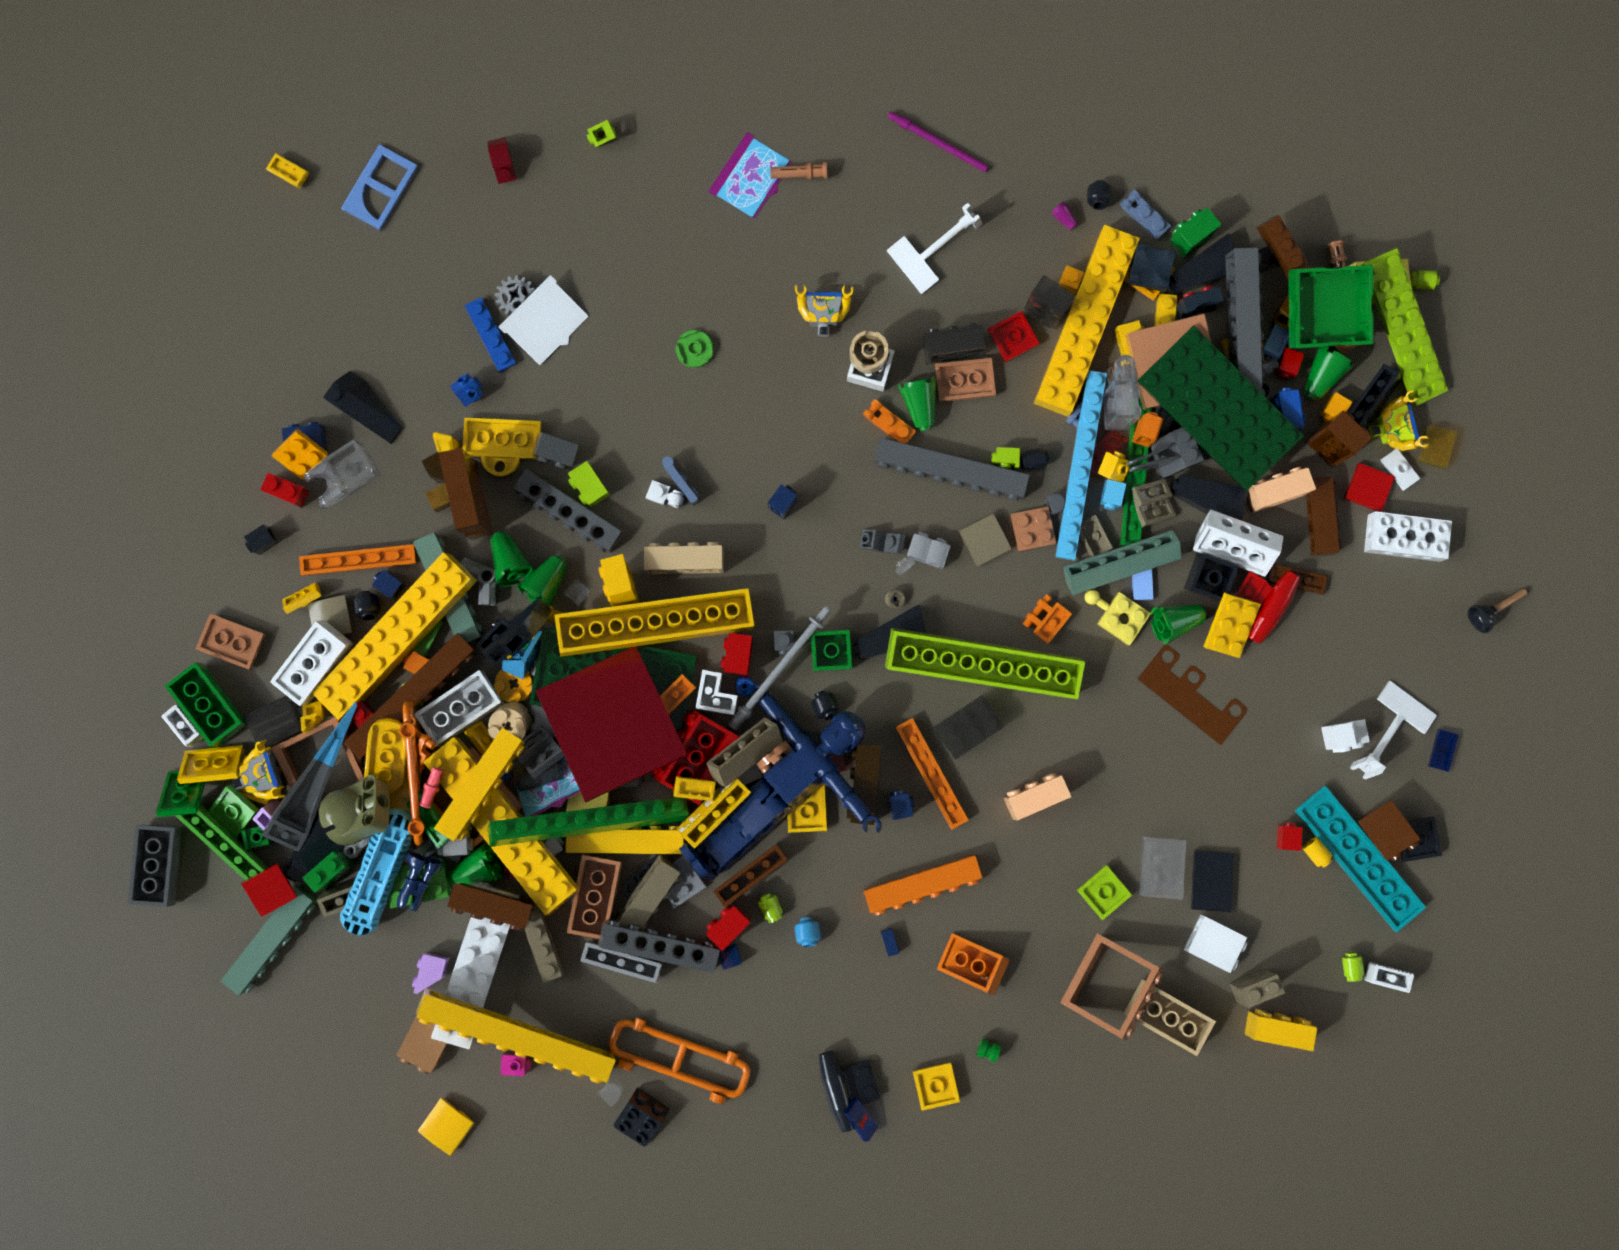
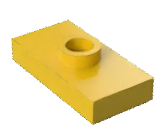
[266,153,309,189]
[282,582,321,614]
[673,776,716,801]

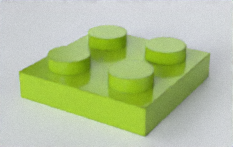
[1076,865,1132,920]

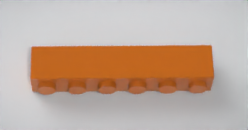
[863,855,982,916]

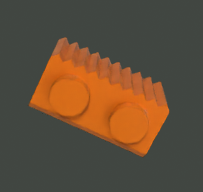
[1132,412,1163,447]

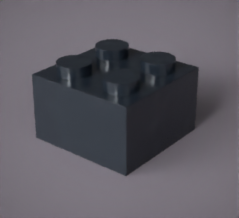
[1184,553,1239,602]

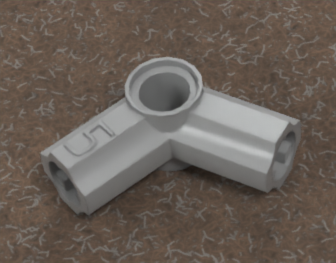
[460,557,497,606]

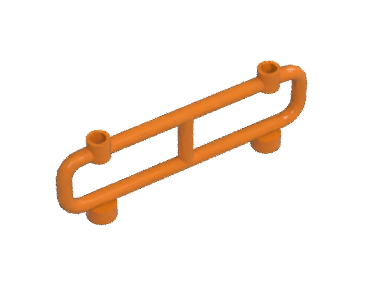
[399,700,425,846]
[609,1017,751,1105]

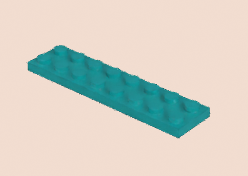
[1294,786,1426,932]

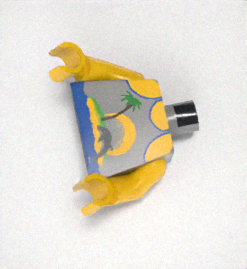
[794,284,854,337]
[232,740,285,800]

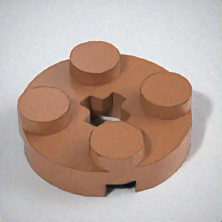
[756,741,793,774]

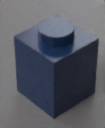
[372,569,406,600]

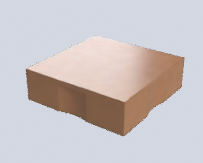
[1126,314,1211,410]

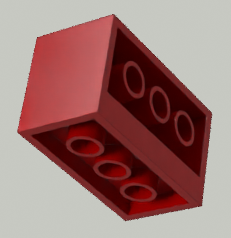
[653,709,739,805]

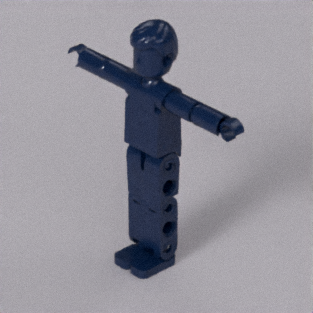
[679,685,882,880]

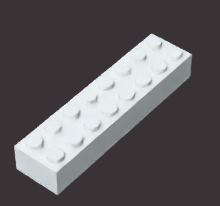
[431,883,520,1049]

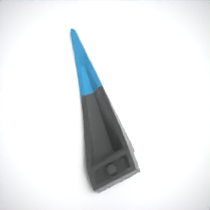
[262,702,357,852]

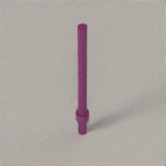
[887,111,988,172]

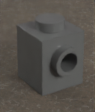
[774,631,794,655]

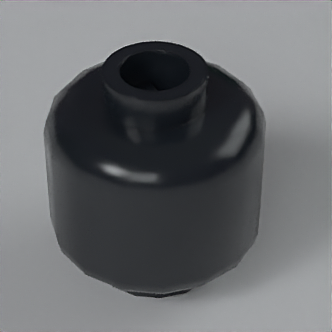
[1087,180,1112,210]
[353,591,381,621]
[811,691,840,721]

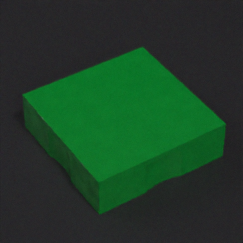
[1288,265,1373,348]

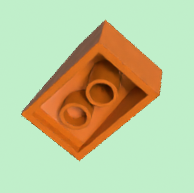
[937,933,1010,996]

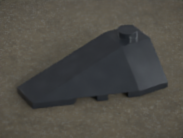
[323,371,402,444]

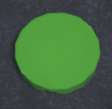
[676,330,714,368]

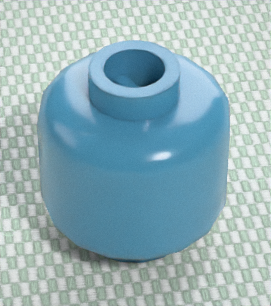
[794,917,821,947]

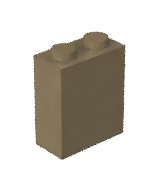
[1229,969,1285,1008]

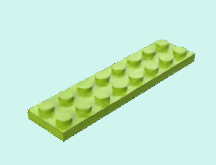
[1361,248,1448,406]

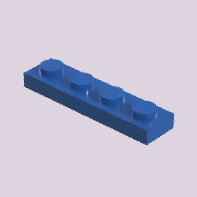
[464,297,517,373]

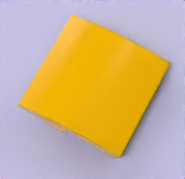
[418,1098,475,1156]

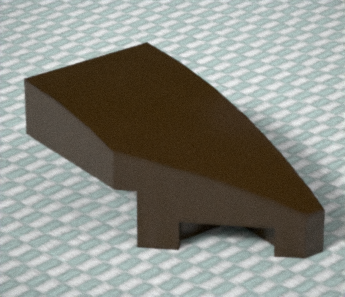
[421,452,445,483]

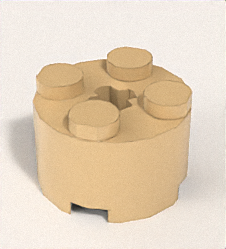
[850,331,889,374]
[488,701,532,740]

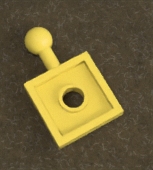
[1085,590,1151,646]

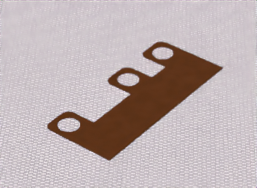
[1138,645,1247,745]

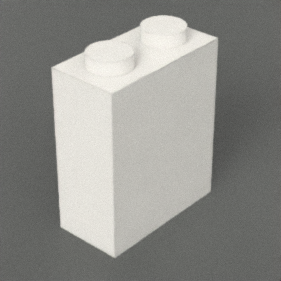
[1184,915,1247,973]

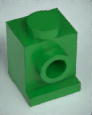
[241,827,274,850]

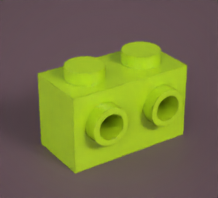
[568,461,610,508]

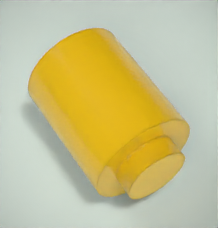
[1302,837,1333,868]

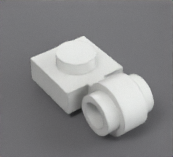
[646,480,684,508]
[344,837,370,859]

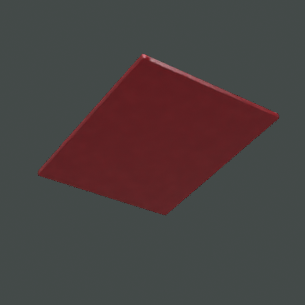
[536,646,688,803]

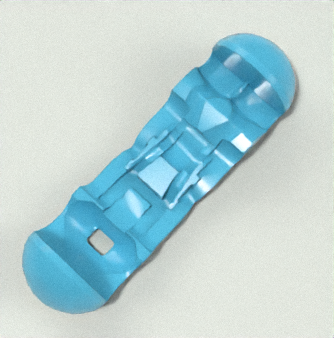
[340,808,413,935]

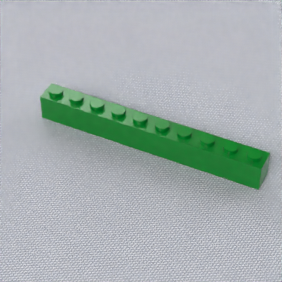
[487,797,689,847]

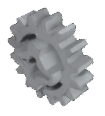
[495,275,535,316]

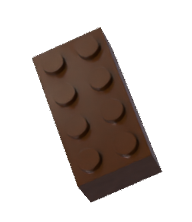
[1305,410,1372,468]
[447,882,535,931]

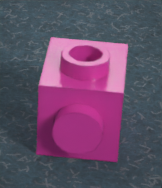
[500,1052,531,1076]

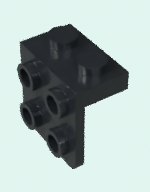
[614,1087,670,1147]

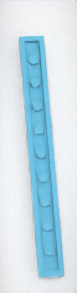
[1055,370,1107,561]

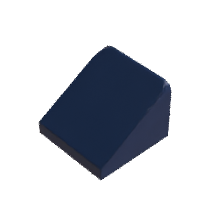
[719,944,742,970]

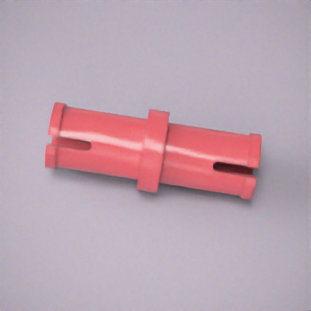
[419,767,444,808]

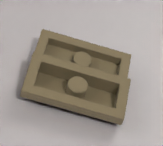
[1132,479,1176,527]
[958,513,1011,567]
[1075,515,1114,562]
[308,595,353,635]

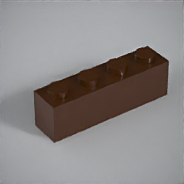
[1306,476,1341,556]
[713,843,788,907]

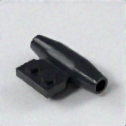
[818,1050,880,1133]

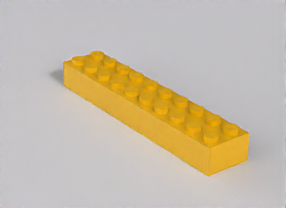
[1033,225,1140,417]
[312,552,477,720]
[554,588,754,657]
[424,737,580,916]
[416,988,616,1084]

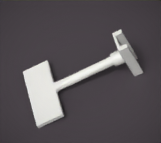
[887,203,982,294]
[1350,681,1437,780]

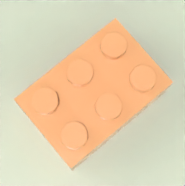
[1247,466,1316,513]
[1004,773,1071,821]

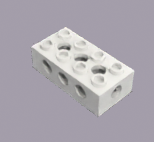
[1193,509,1284,576]
[1364,511,1452,562]
[270,620,354,706]

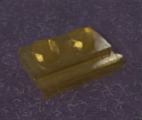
[1418,424,1457,470]

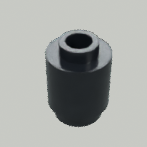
[1020,448,1049,470]

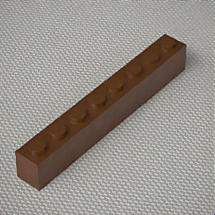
[1256,215,1358,355]
[344,633,476,759]

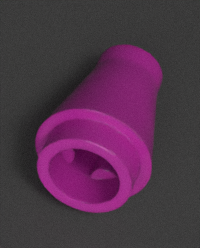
[1051,201,1078,230]

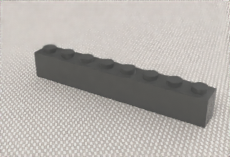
[874,438,1029,501]

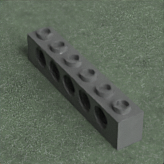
[513,469,623,553]
[598,920,720,973]

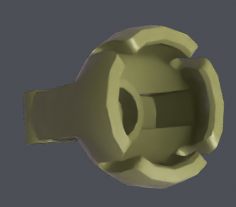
[319,775,390,846]

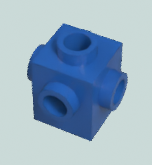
[450,373,484,407]

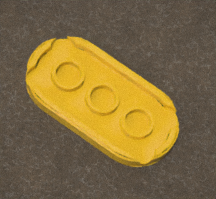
[364,718,406,794]

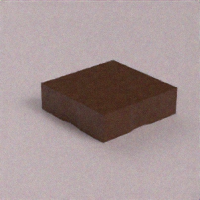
[439,447,493,540]

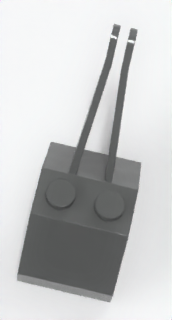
[1126,428,1213,479]

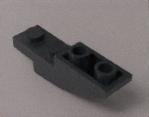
[482,597,552,666]

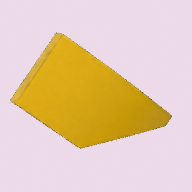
[300,701,324,734]

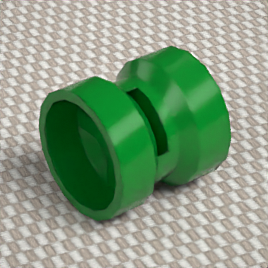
[976,1038,1001,1063]

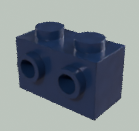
[887,790,915,820]

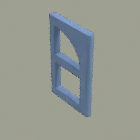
[341,145,418,231]

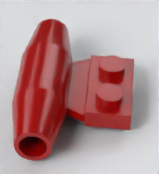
[1235,571,1301,644]

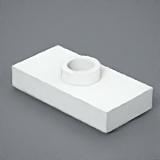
[1380,449,1420,490]

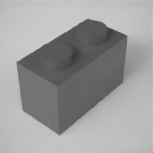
[532,433,578,470]

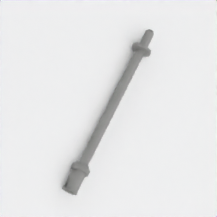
[728,606,831,731]

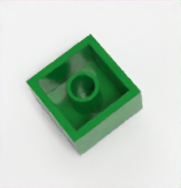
[1170,207,1222,259]
[811,630,852,672]

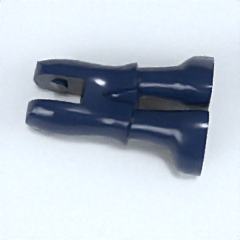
[397,851,443,912]

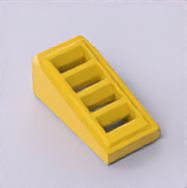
[433,432,460,453]

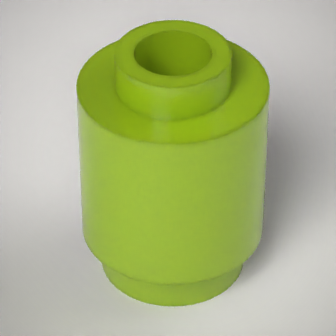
[1410,270,1440,290]
[758,893,783,923]
[1342,952,1364,982]

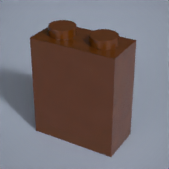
[1358,799,1420,861]

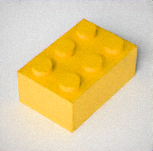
[598,554,639,607]
[1245,1009,1317,1051]

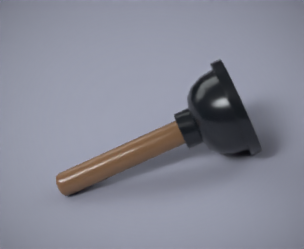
[1468,588,1527,634]

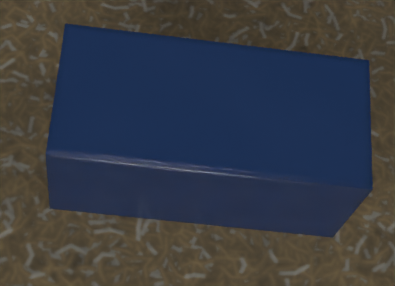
[880,928,899,957]

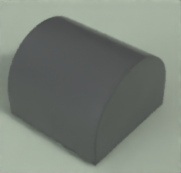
[1045,494,1065,516]

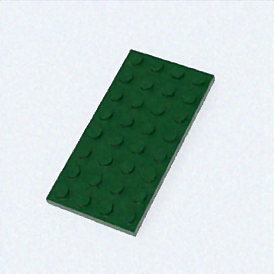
[1137,325,1304,491]
[529,628,697,730]

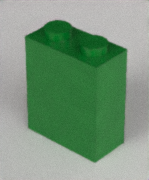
[303,850,357,893]

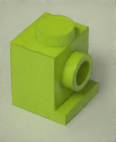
[587,120,618,147]
[991,447,1020,470]

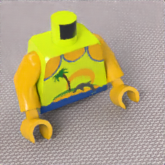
[1369,391,1430,451]

